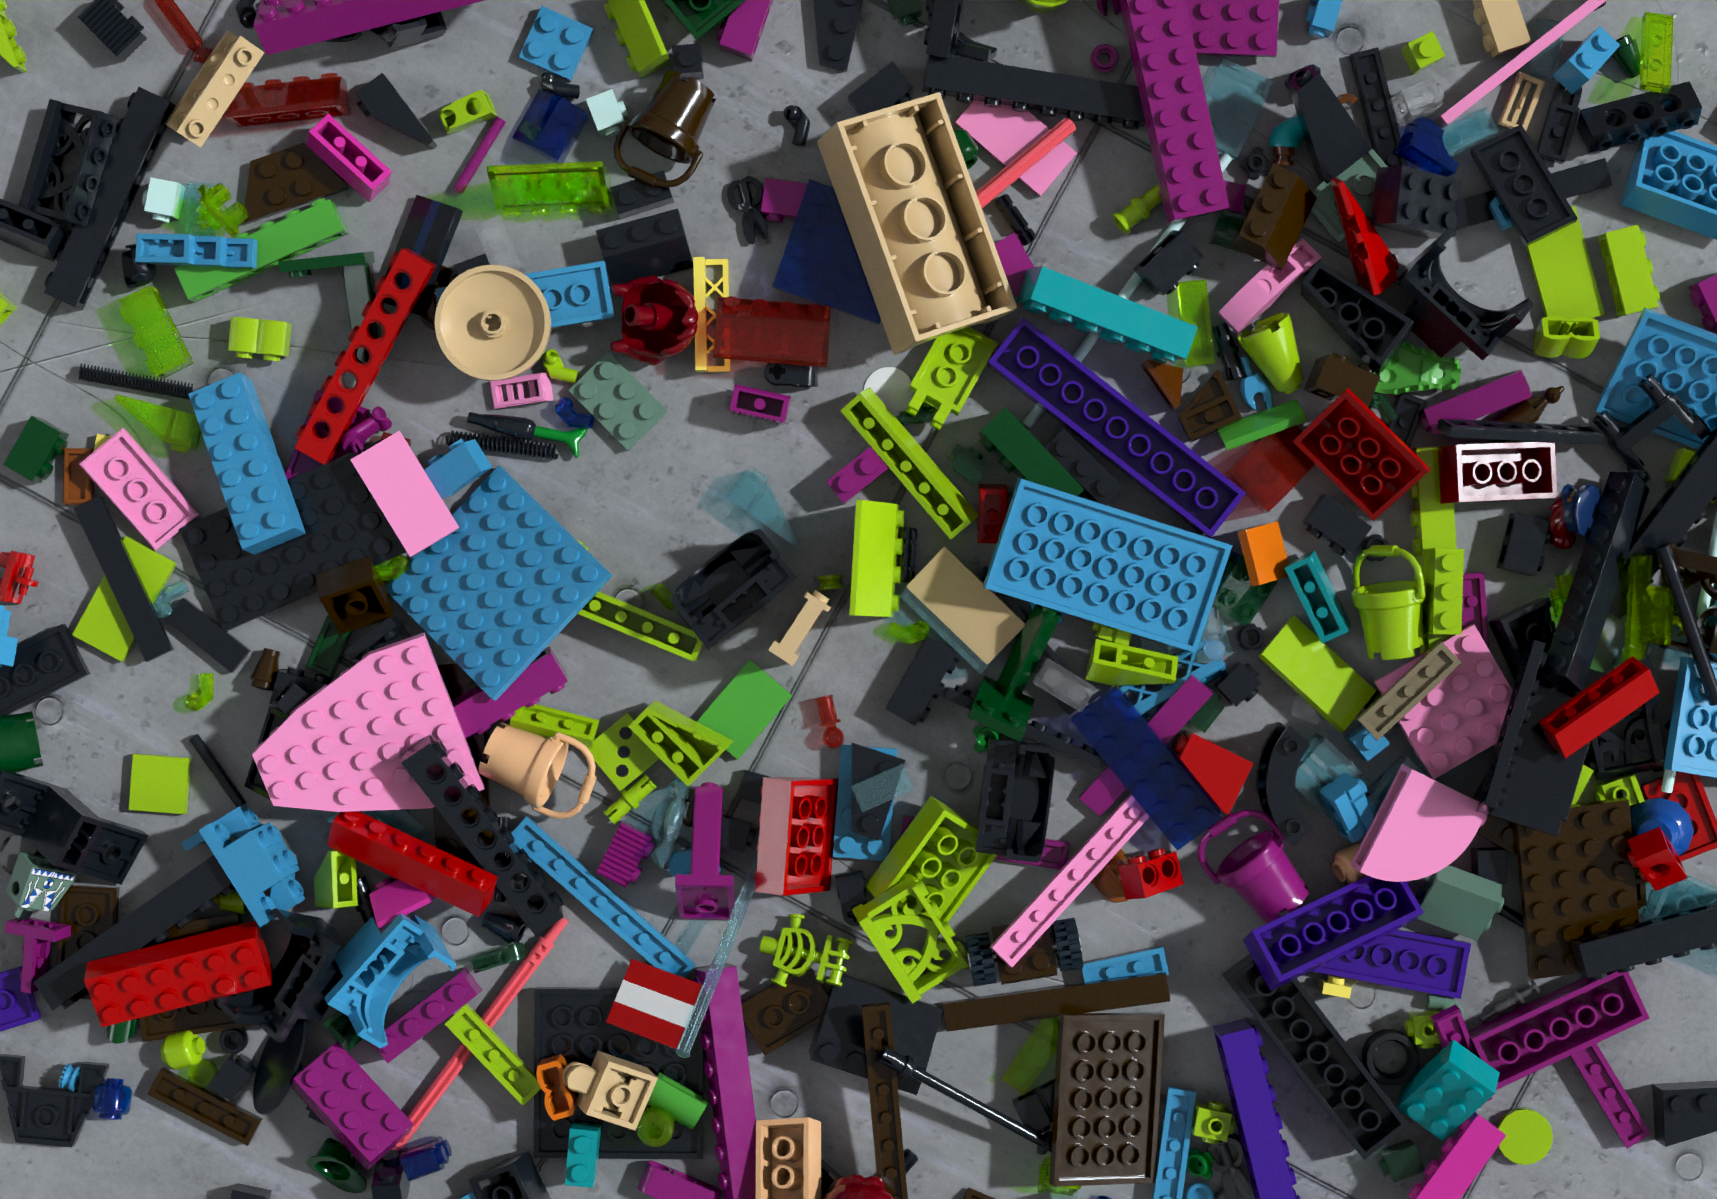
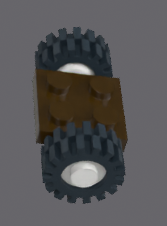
[966,918,1083,986]

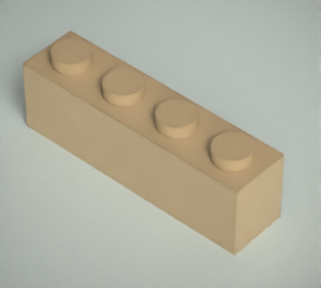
[1472,0,1531,58]

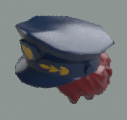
[1549,484,1601,549]

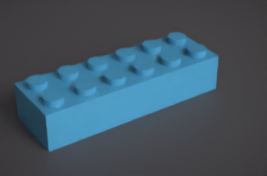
[188,372,306,555]

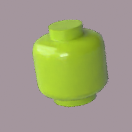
[160,1030,206,1070]

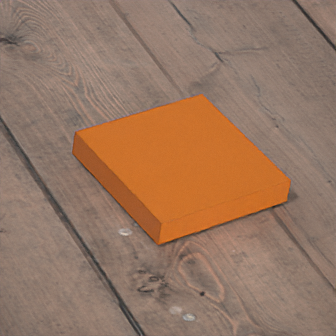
[1238,521,1288,587]

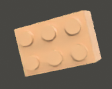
[756,1117,821,1199]

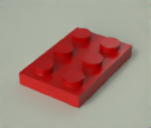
[1639,771,1717,862]

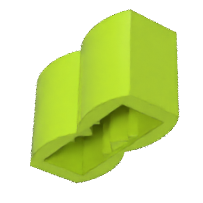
[228,316,292,362]
[1533,316,1600,359]

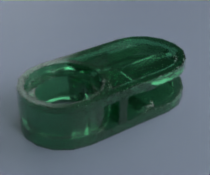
[470,942,527,973]

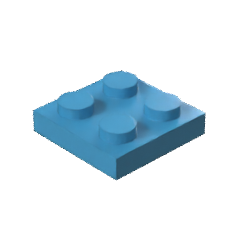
[519,5,594,82]

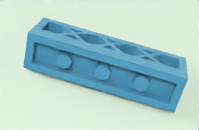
[1110,638,1227,728]

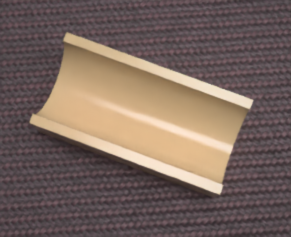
[817,92,1017,355]

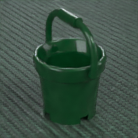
[0,711,43,773]

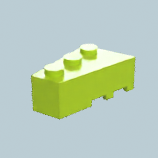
[628,700,734,787]

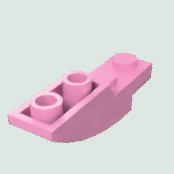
[1218,238,1322,334]

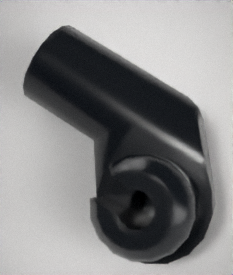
[539,72,580,99]

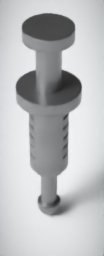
[1480,980,1541,1022]

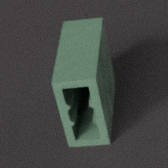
[1415,865,1504,941]

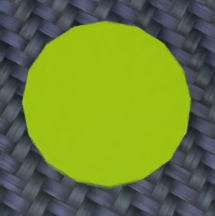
[1497,1107,1553,1165]

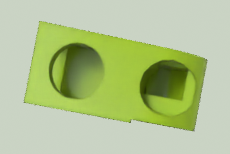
[438,89,498,134]

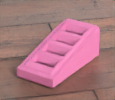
[490,373,553,409]

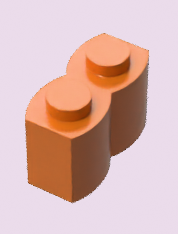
[536,1054,577,1121]

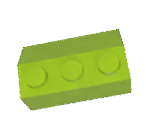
[603,0,671,78]

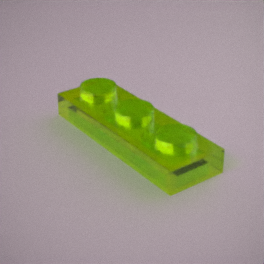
[1001,1017,1059,1095]

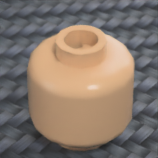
[1332,843,1368,884]

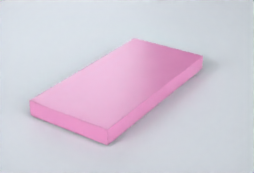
[955,100,1077,197]
[79,428,200,551]
[350,431,459,557]

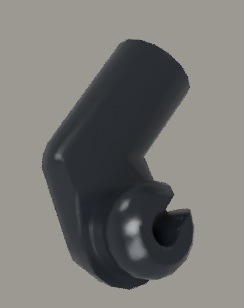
[235,0,256,28]
[783,105,810,147]

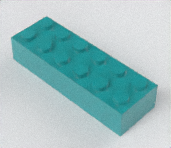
[1016,266,1198,363]

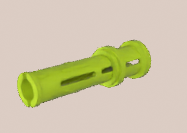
[1111,182,1163,235]

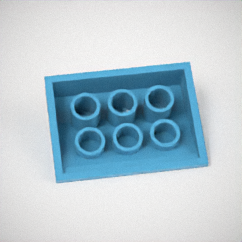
[1621,131,1717,240]

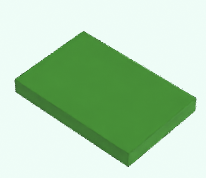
[697,659,793,760]

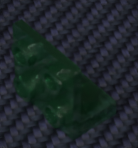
[1213,550,1277,626]

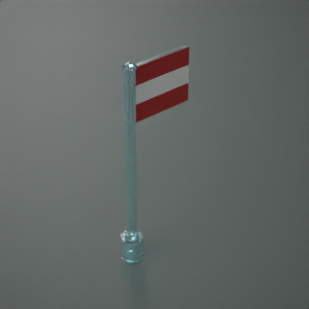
[606,825,760,1058]

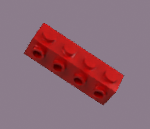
[1539,656,1660,758]

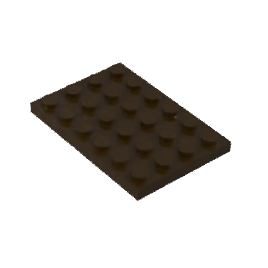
[1514,797,1643,979]
[1049,1013,1165,1187]

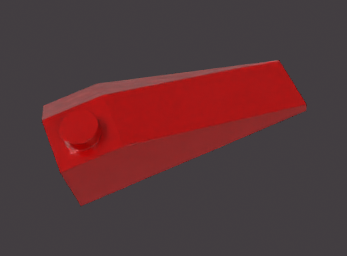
[1330,177,1399,296]

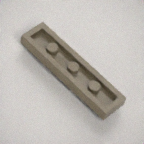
[1356,641,1462,741]

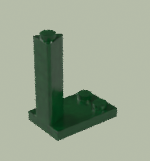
[278,251,382,363]
[968,604,1062,742]

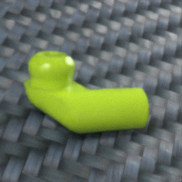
[542,349,578,384]

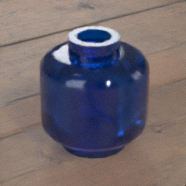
[93,1078,132,1120]

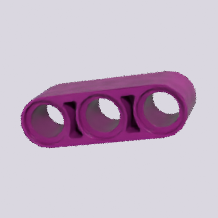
[637,1160,723,1199]

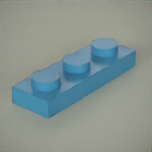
[1081,946,1169,983]

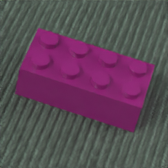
[291,1042,413,1170]

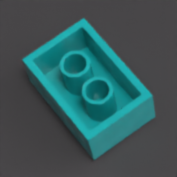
[1397,1039,1499,1141]

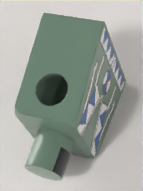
[7,852,78,921]

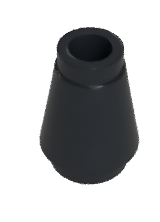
[482,912,526,944]

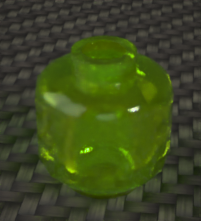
[637,1107,675,1147]

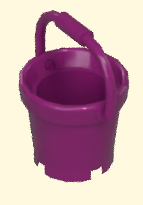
[1197,809,1309,923]

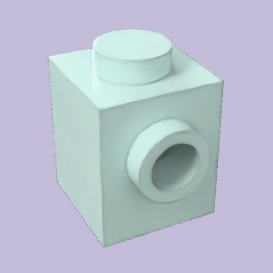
[586,89,629,137]
[142,177,185,223]

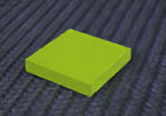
[129,753,191,814]

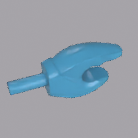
[1240,356,1273,411]

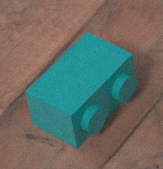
[565,1122,601,1188]

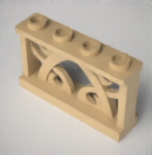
[768,590,831,666]

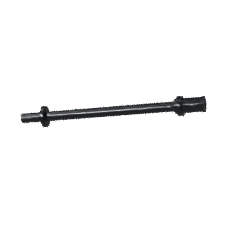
[876,1045,1052,1155]

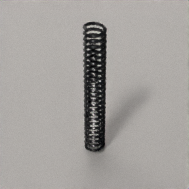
[446,430,559,460]

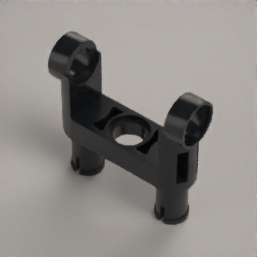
[1592,373,1711,484]

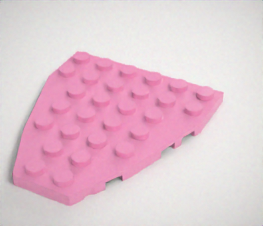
[252,633,484,812]

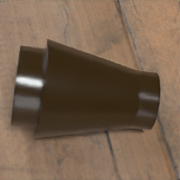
[250,648,280,691]

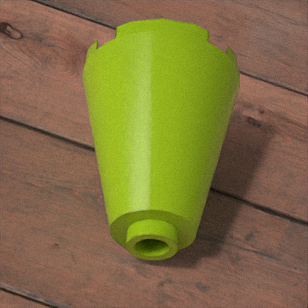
[1237,312,1304,394]

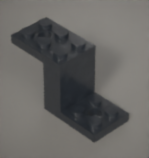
[0,768,148,885]

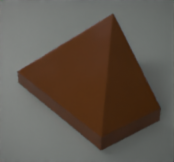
[1140,359,1183,411]

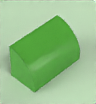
[647,1072,708,1130]

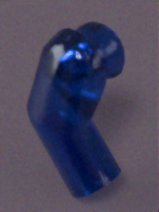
[555,397,594,429]

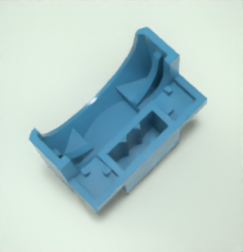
[181,804,305,928]
[324,913,456,1048]

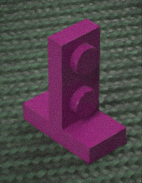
[5,918,71,993]

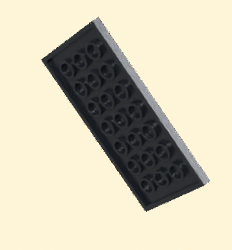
[179,439,407,632]

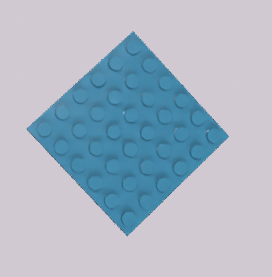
[386,465,613,701]

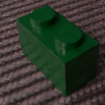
[3,416,69,483]

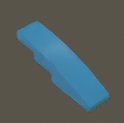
[135,234,258,269]

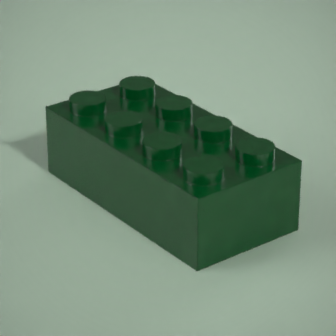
[978,407,1085,496]

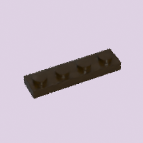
[148,1067,263,1146]

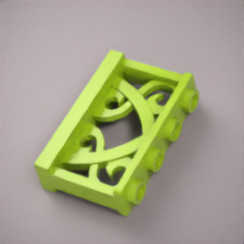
[852,874,969,1004]

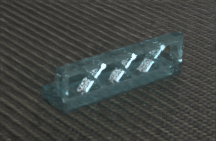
[899,588,1003,674]

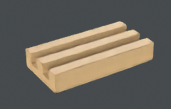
[1497,71,1546,131]

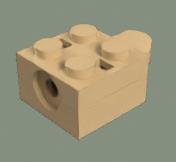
[562,1051,658,1130]

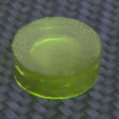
[187,1058,218,1088]

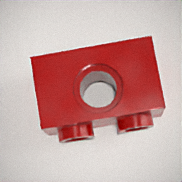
[1627,826,1688,891]

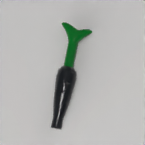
[467,412,589,458]

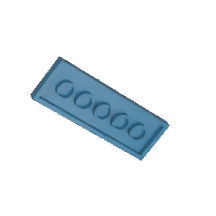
[435,261,615,329]

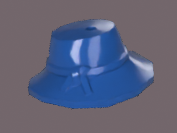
[1630,797,1694,856]

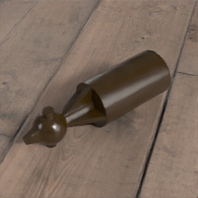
[1493,386,1565,443]

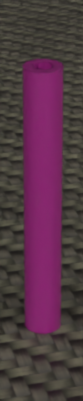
[453,116,506,194]

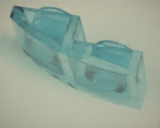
[1435,107,1500,159]

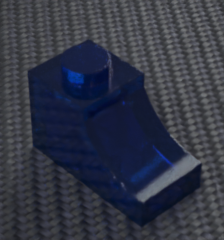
[1395,116,1459,177]

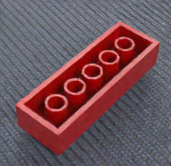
[84,921,273,1027]

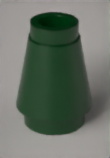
[1611,34,1645,79]

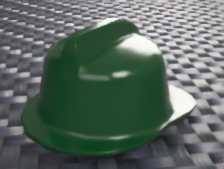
[306,1138,367,1193]

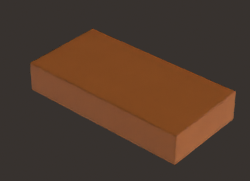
[63,448,94,505]

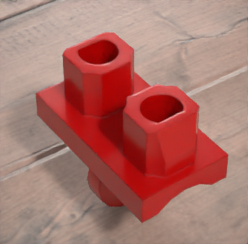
[0,550,39,604]

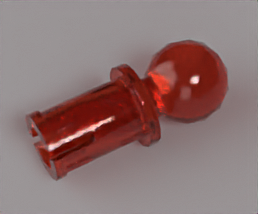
[815,695,844,749]

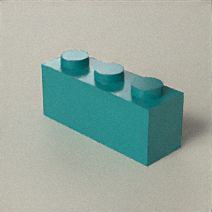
[1285,550,1351,643]

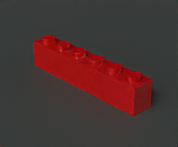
[327,811,498,917]

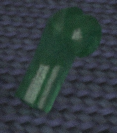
[1368,393,1398,424]
[899,402,936,425]

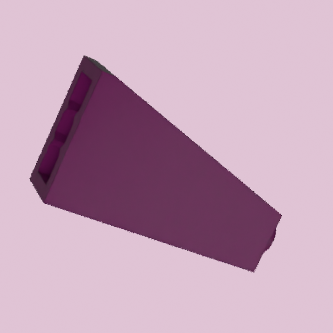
[1421,369,1533,436]

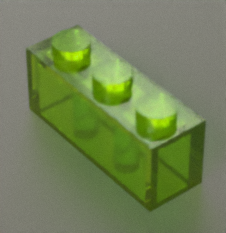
[119,285,194,378]

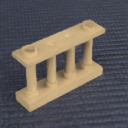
[164,30,265,148]

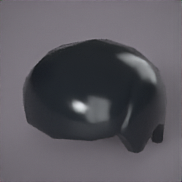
[122,244,156,288]

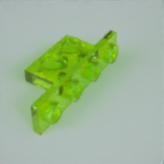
[1623,555,1674,661]

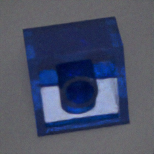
[512,89,589,166]

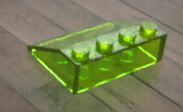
[487,161,612,218]

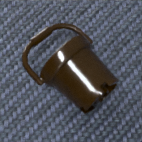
[613,70,716,188]

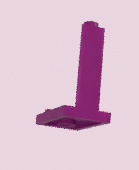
[675,782,736,920]

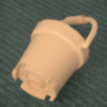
[479,722,597,819]

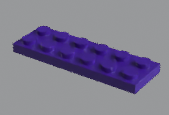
[1312,929,1471,999]

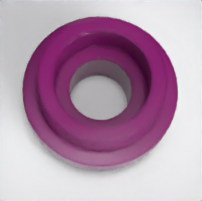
[1090,44,1119,73]

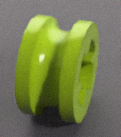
[817,574,843,591]

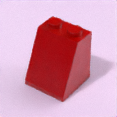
[1172,730,1254,815]

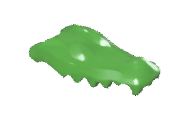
[1366,342,1461,395]

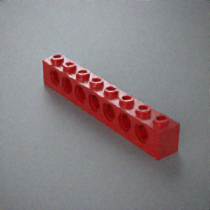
[294,248,437,465]

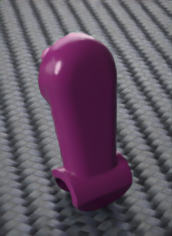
[341,406,392,454]

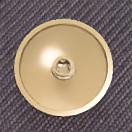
[435,265,551,381]

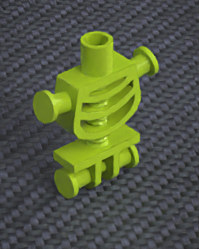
[760,914,853,988]

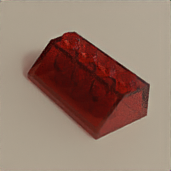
[225,73,350,128]
[713,296,830,367]

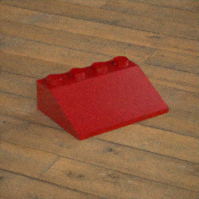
[1293,388,1431,521]
[754,777,838,896]

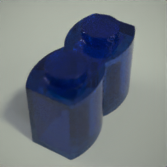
[401,1136,452,1182]

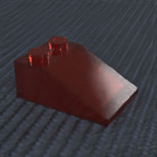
[1224,426,1315,513]

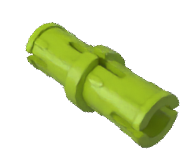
[603,774,657,824]

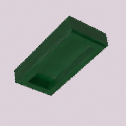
[305,615,353,678]

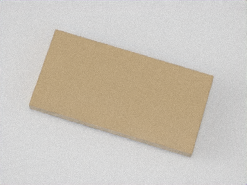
[906,546,1026,665]

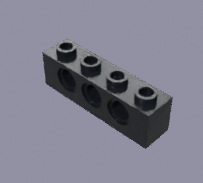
[1577,81,1702,153]

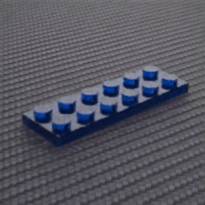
[1071,684,1222,851]

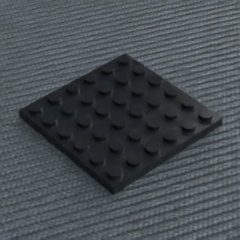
[534,987,704,1159]

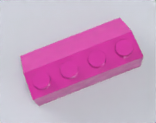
[1407,1112,1506,1199]

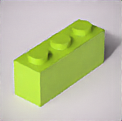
[1597,225,1660,318]
[1425,548,1464,635]

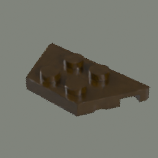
[243,143,349,224]

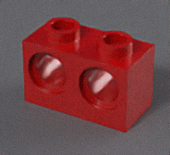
[1118,848,1184,900]

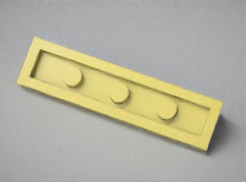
[693,257,731,373]

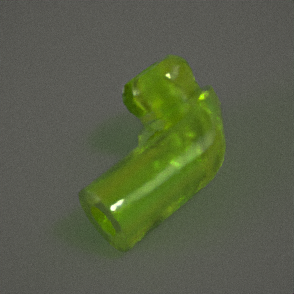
[375,555,409,581]
[886,621,929,645]
[184,673,214,711]

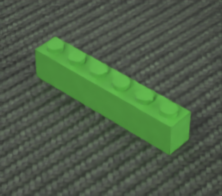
[174,198,349,303]

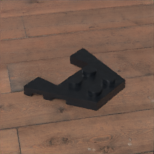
[0,1054,109,1148]

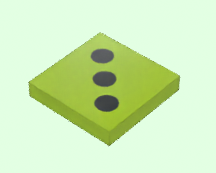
[587,712,660,791]

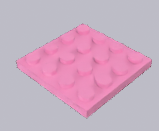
[1374,624,1513,779]

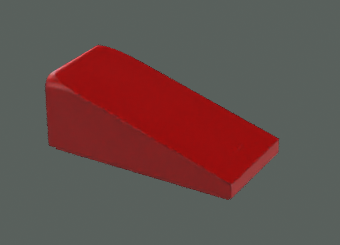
[977,484,1008,544]

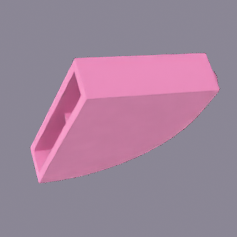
[1350,764,1487,882]

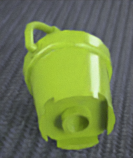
[1351,545,1427,660]

